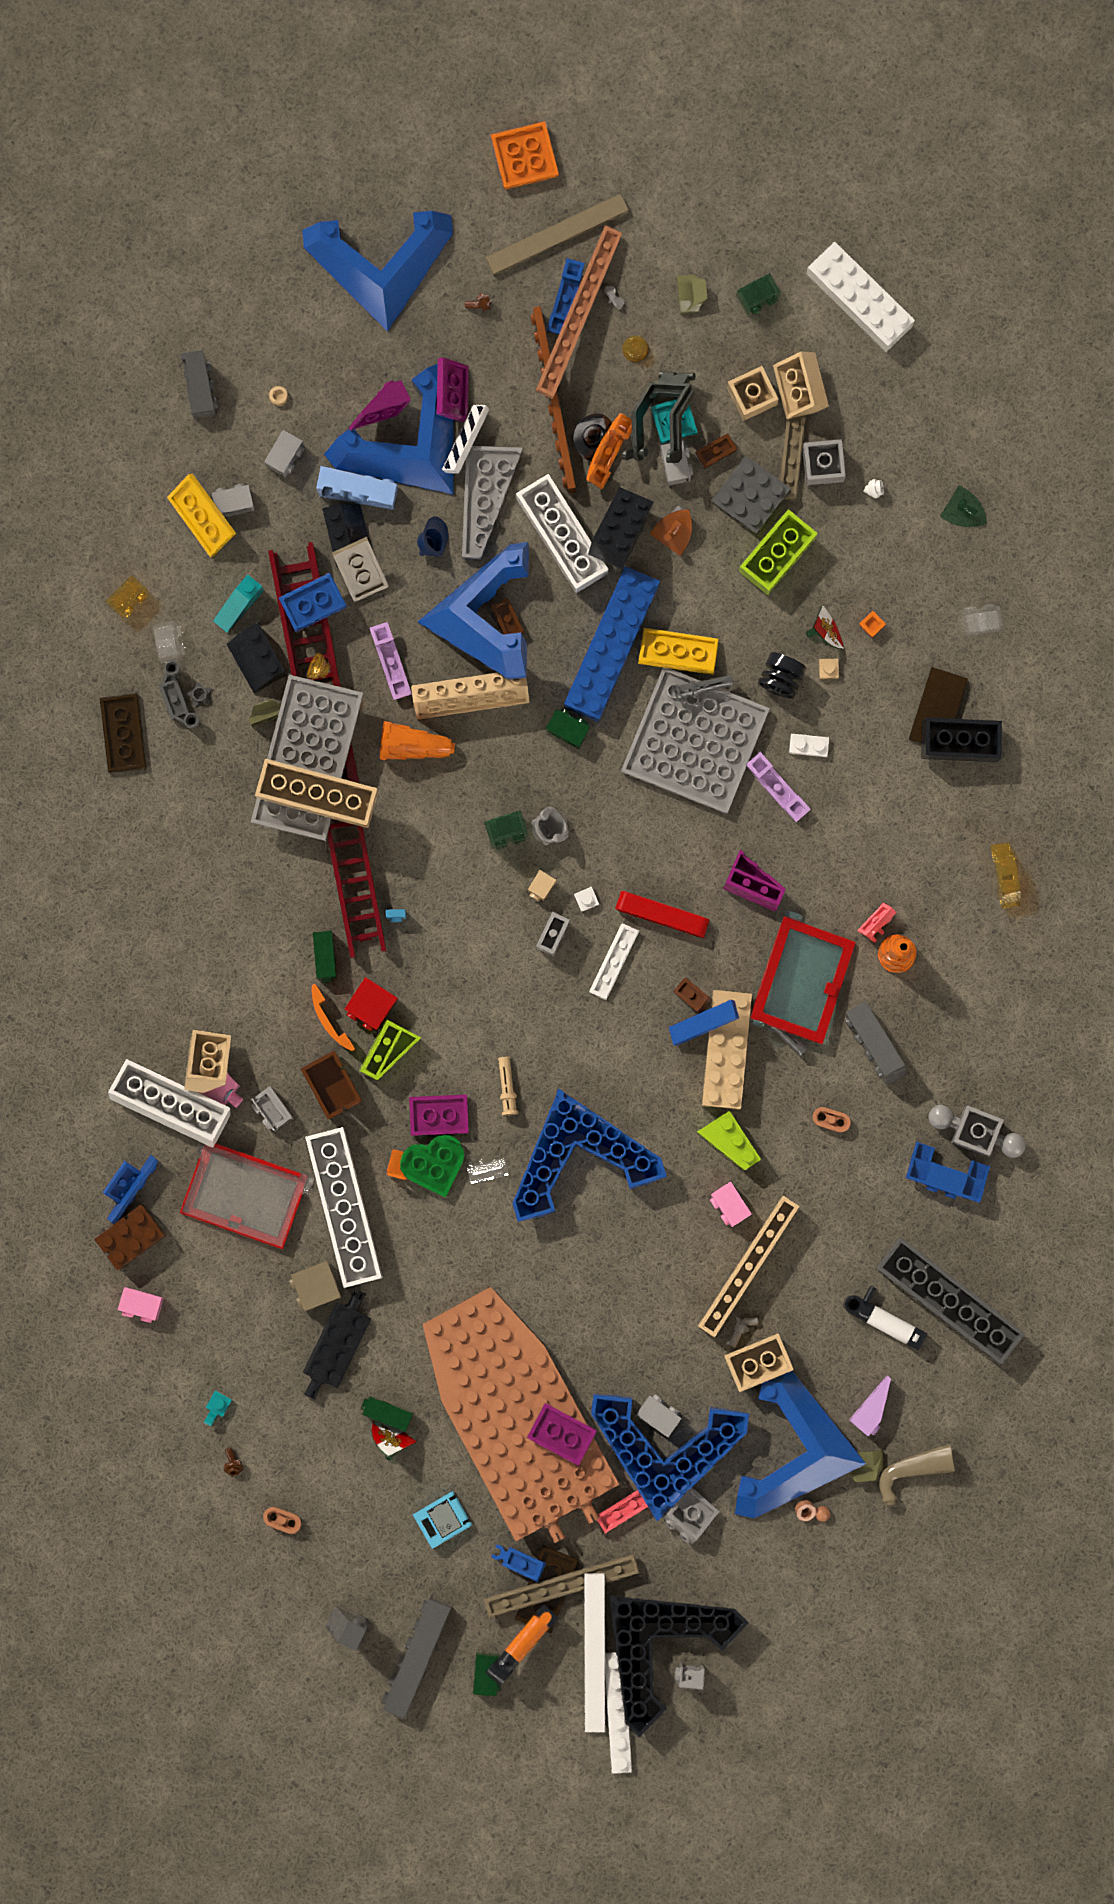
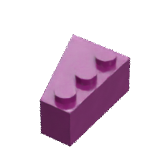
[723,850,786,912]

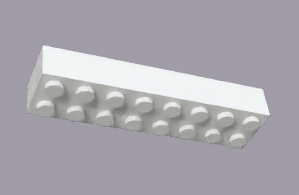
[305,1127,383,1288]

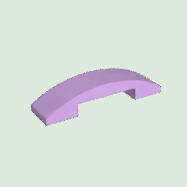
[370,622,412,700]
[746,752,811,822]

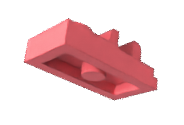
[857,903,897,943]

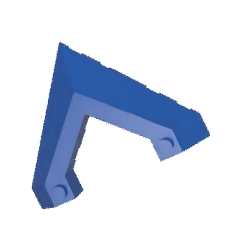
[302,211,453,332]
[324,364,454,495]
[417,542,529,680]
[512,1089,667,1222]
[735,1371,866,1518]
[591,1394,749,1521]

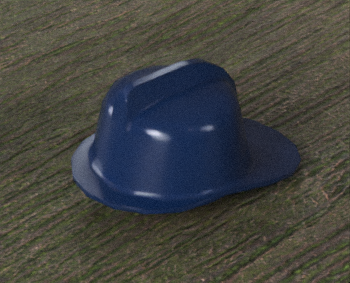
[417,516,449,557]

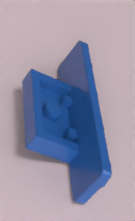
[102,1155,158,1224]

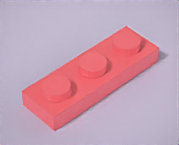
[597,1490,648,1533]

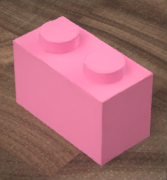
[710,1182,752,1227]
[118,1287,164,1323]

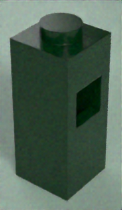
[313,931,337,983]
[361,1396,413,1432]

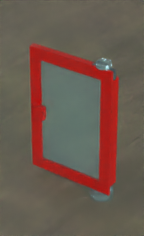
[750,911,855,1045]

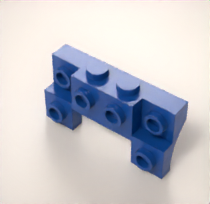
[905,1142,990,1203]

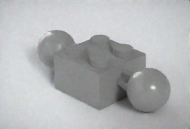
[928,1105,1026,1158]

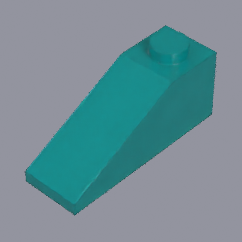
[213,574,264,633]

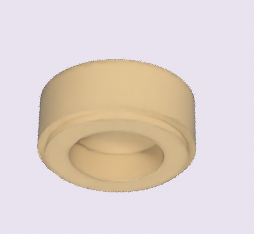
[269,386,289,406]

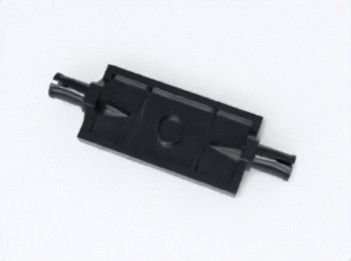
[303,1289,371,1400]

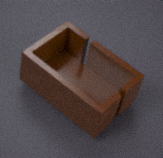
[301,1050,363,1120]
[94,1204,167,1271]

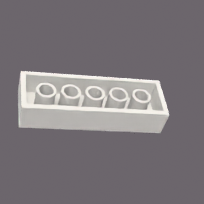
[807,242,915,352]
[516,474,608,593]
[108,1059,231,1148]

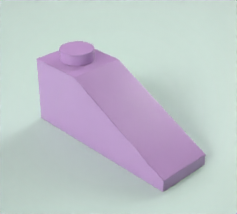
[849,1376,891,1436]

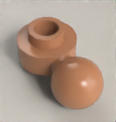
[795,1500,830,1522]

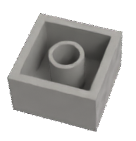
[802,439,846,486]

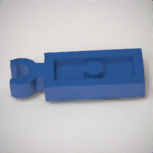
[491,1545,546,1581]

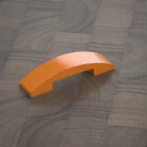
[586,413,632,490]
[312,984,356,1052]

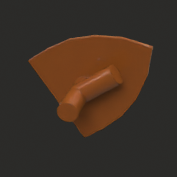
[650,509,692,556]

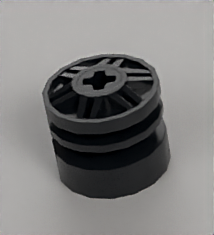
[758,652,807,699]

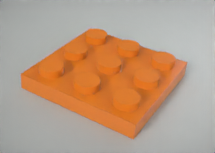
[491,121,559,190]

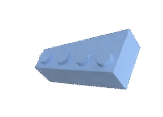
[317,466,398,510]

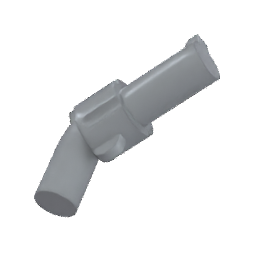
[726,1317,758,1348]

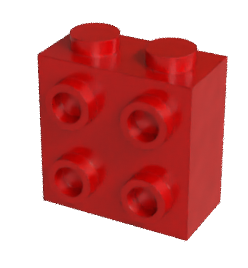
[344,977,399,1032]

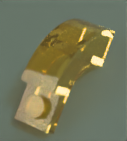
[990,842,1021,908]

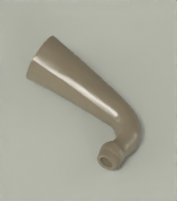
[879,1444,955,1506]

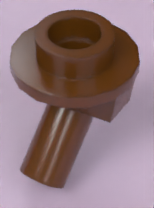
[465,292,492,311]
[224,1447,243,1476]

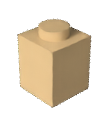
[528,870,556,902]

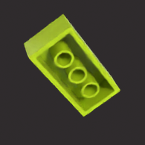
[739,509,818,595]

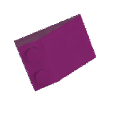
[349,380,411,431]

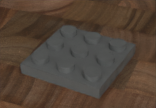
[712,456,791,535]

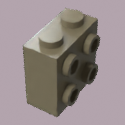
[289,1261,342,1311]

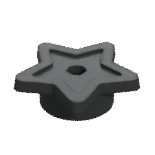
[187,682,211,706]

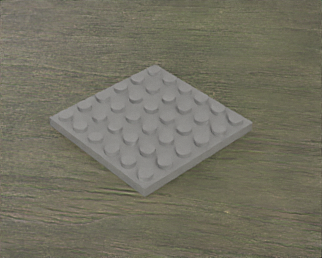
[621,667,770,814]

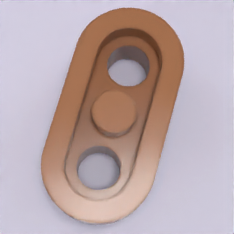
[812,1107,851,1133]
[263,1507,302,1534]

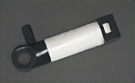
[843,1286,928,1351]

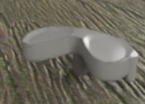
[603,286,625,310]

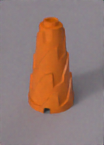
[380,721,455,760]
[877,934,916,973]

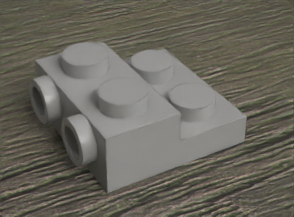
[663,1488,719,1544]

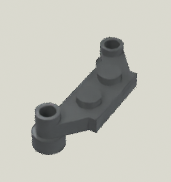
[158,660,200,729]

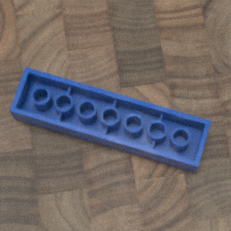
[564,566,660,723]

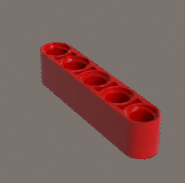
[615,891,710,938]

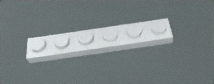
[605,1652,632,1773]

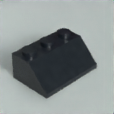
[322,504,370,567]
[226,622,287,693]

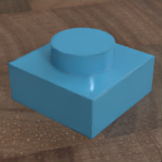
[386,909,406,923]

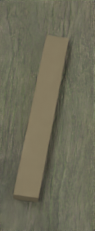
[485,194,629,276]
[780,350,806,500]
[484,1554,639,1618]

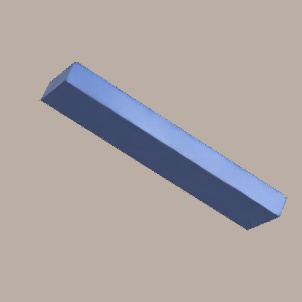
[669,1000,739,1046]

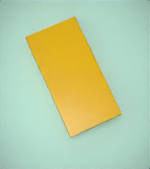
[167,473,236,557]
[638,628,719,675]

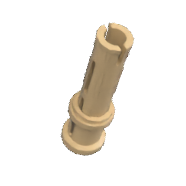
[498,1057,519,1116]

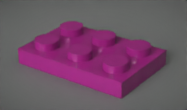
[437,357,469,422]
[409,1094,469,1136]
[527,1403,597,1466]

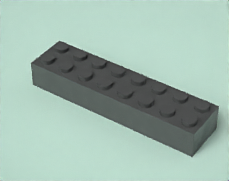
[875,1237,1025,1365]

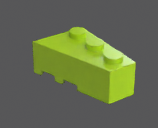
[359,1020,421,1080]
[696,1111,761,1171]

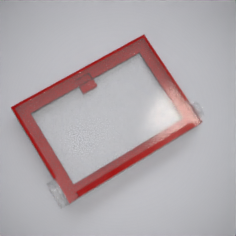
[180,1143,315,1249]

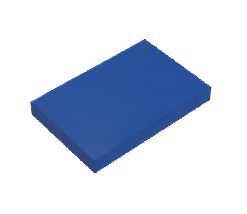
[279,573,347,632]

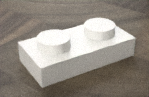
[789,734,829,757]

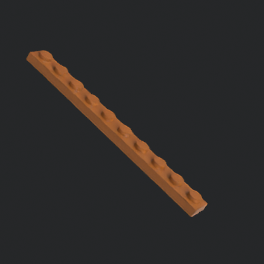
[530,306,576,493]

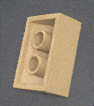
[773,352,829,419]
[184,1030,231,1093]
[724,1333,794,1392]

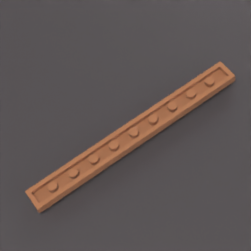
[535,225,622,399]

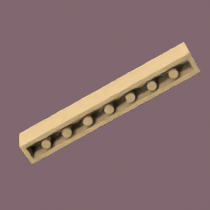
[698,1196,800,1337]

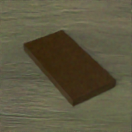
[908,667,968,743]
[99,693,147,773]
[515,1545,579,1634]

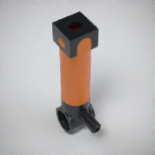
[485,1605,559,1686]

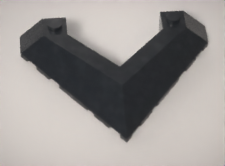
[610,1596,749,1738]

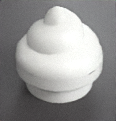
[864,479,884,498]

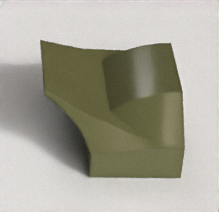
[676,275,708,314]
[249,699,281,727]
[847,1450,884,1482]

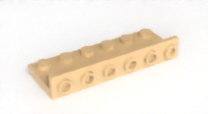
[411,672,530,720]

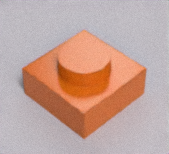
[859,611,886,638]

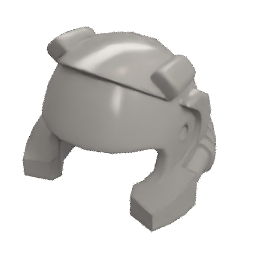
[531,807,569,845]

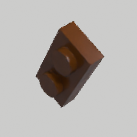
[695,433,737,469]
[491,598,524,635]
[673,977,713,1014]

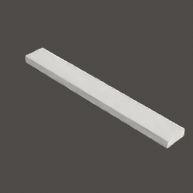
[585,1574,605,1732]

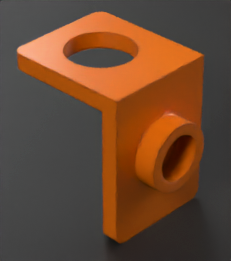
[386,1149,407,1180]

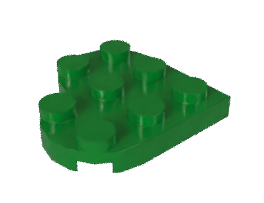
[400,1135,464,1198]

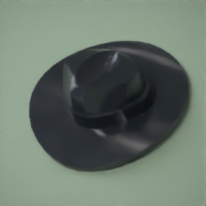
[573,413,612,461]

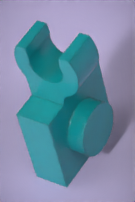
[203,1390,232,1426]

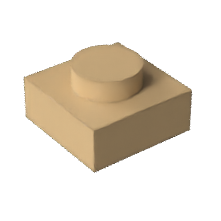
[819,659,839,679]

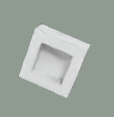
[574,887,599,912]

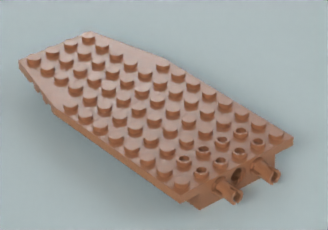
[423,1287,619,1543]

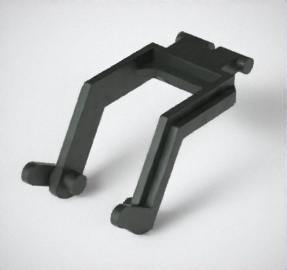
[622,371,696,463]

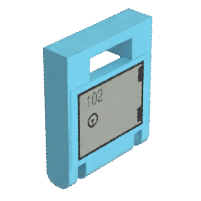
[412,1491,472,1549]

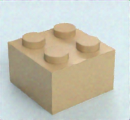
[727,366,778,421]

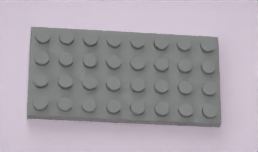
[251,675,364,841]

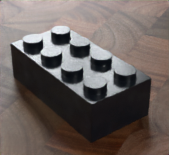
[588,487,654,569]
[921,717,1002,762]

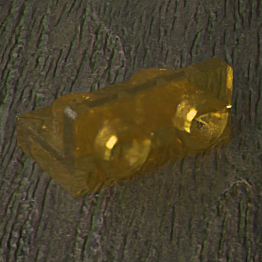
[105,575,149,618]

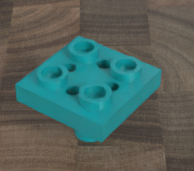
[650,399,698,444]

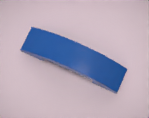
[546,258,585,335]

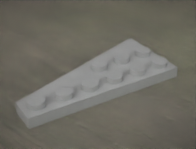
[462,446,523,559]

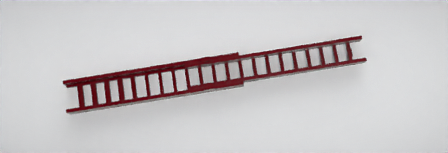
[268,542,387,959]

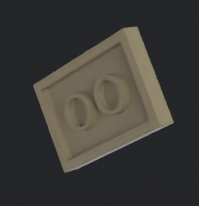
[332,537,389,602]

